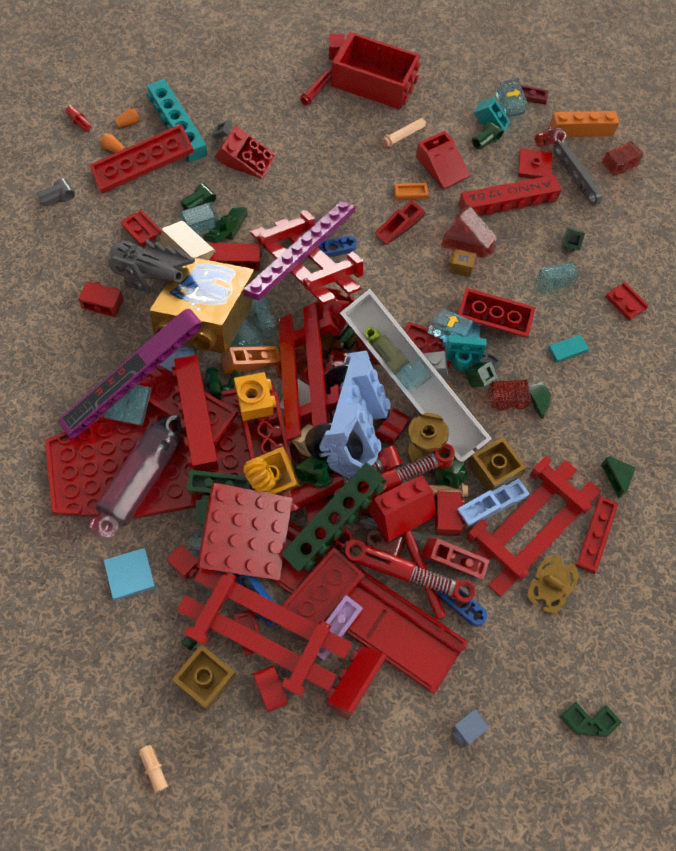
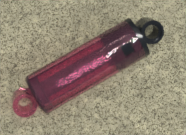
[90,416,183,537]

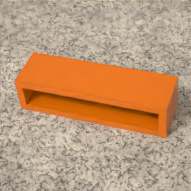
[549,111,619,137]

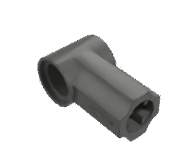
[37,178,75,206]

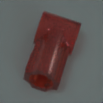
[534,128,566,148]

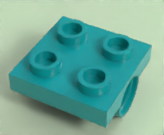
[444,335,487,371]

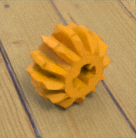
[244,457,276,493]

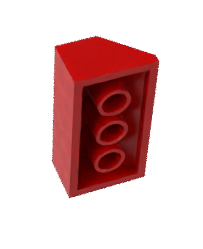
[457,288,536,338]

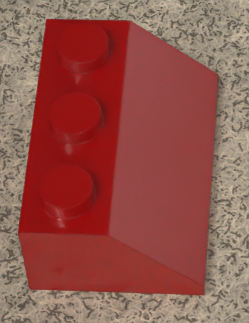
[367,475,437,542]
[326,646,387,720]

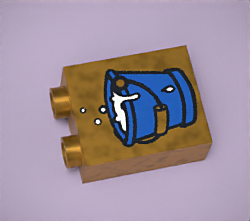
[149,258,255,354]

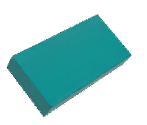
[548,334,589,363]

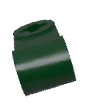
[294,456,333,488]

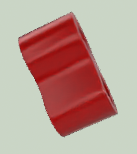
[375,408,411,446]
[253,665,288,713]

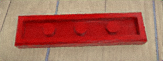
[576,496,619,574]

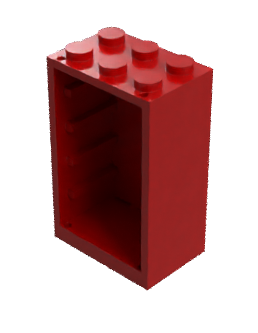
[331,32,421,110]

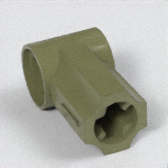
[373,335,410,375]

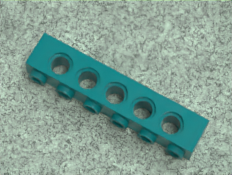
[146,79,208,162]

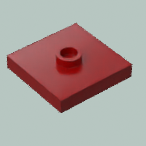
[518,148,553,179]

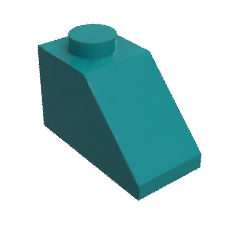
[473,97,510,132]

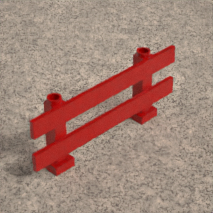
[250,210,363,305]
[278,302,342,441]
[465,456,601,597]
[177,568,353,697]

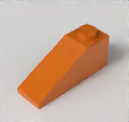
[220,346,281,374]

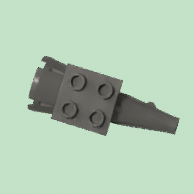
[108,239,195,294]

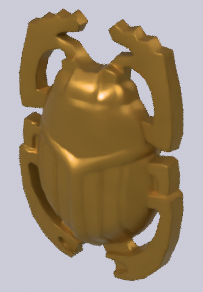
[527,555,578,614]

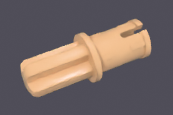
[139,745,169,793]

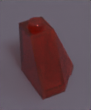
[441,204,497,258]

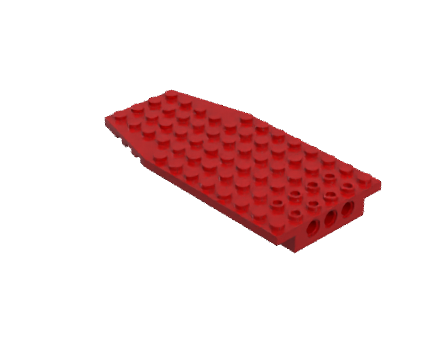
[45,382,292,518]

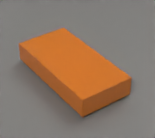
[394,183,429,200]

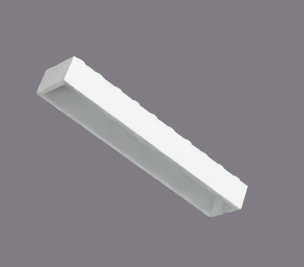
[340,289,492,462]

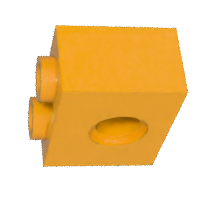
[234,372,276,421]

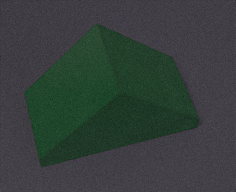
[601,456,636,498]

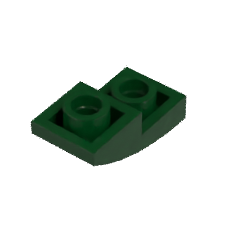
[203,215,239,243]

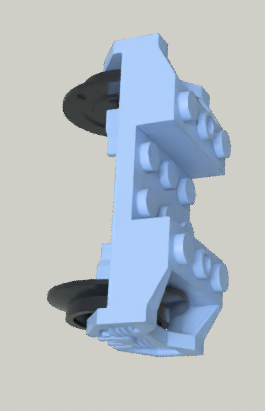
[305,351,391,478]

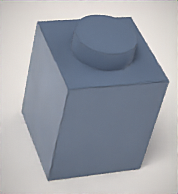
[451,710,489,747]

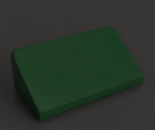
[225,207,248,240]

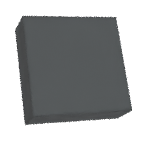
[213,120,233,140]

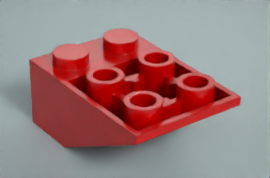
[214,125,276,179]
[416,131,470,190]

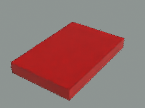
[405,322,451,368]

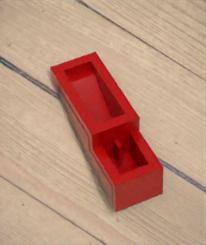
[375,199,425,245]

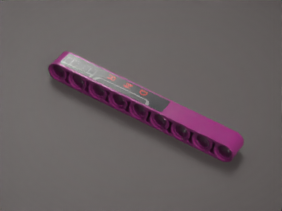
[58,308,203,439]

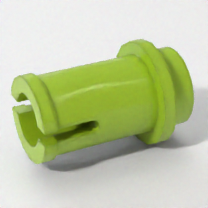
[365,327,382,344]

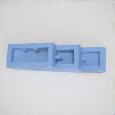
[457,478,530,526]

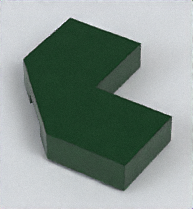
[559,702,622,737]

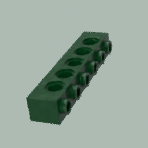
[281,462,388,572]

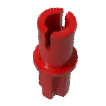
[65,105,92,132]

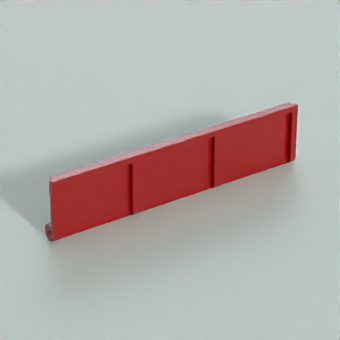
[269,520,468,694]

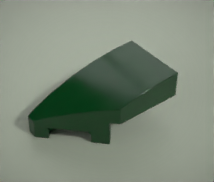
[526,382,551,419]

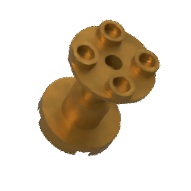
[408,413,449,469]

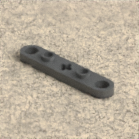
[553,140,603,205]

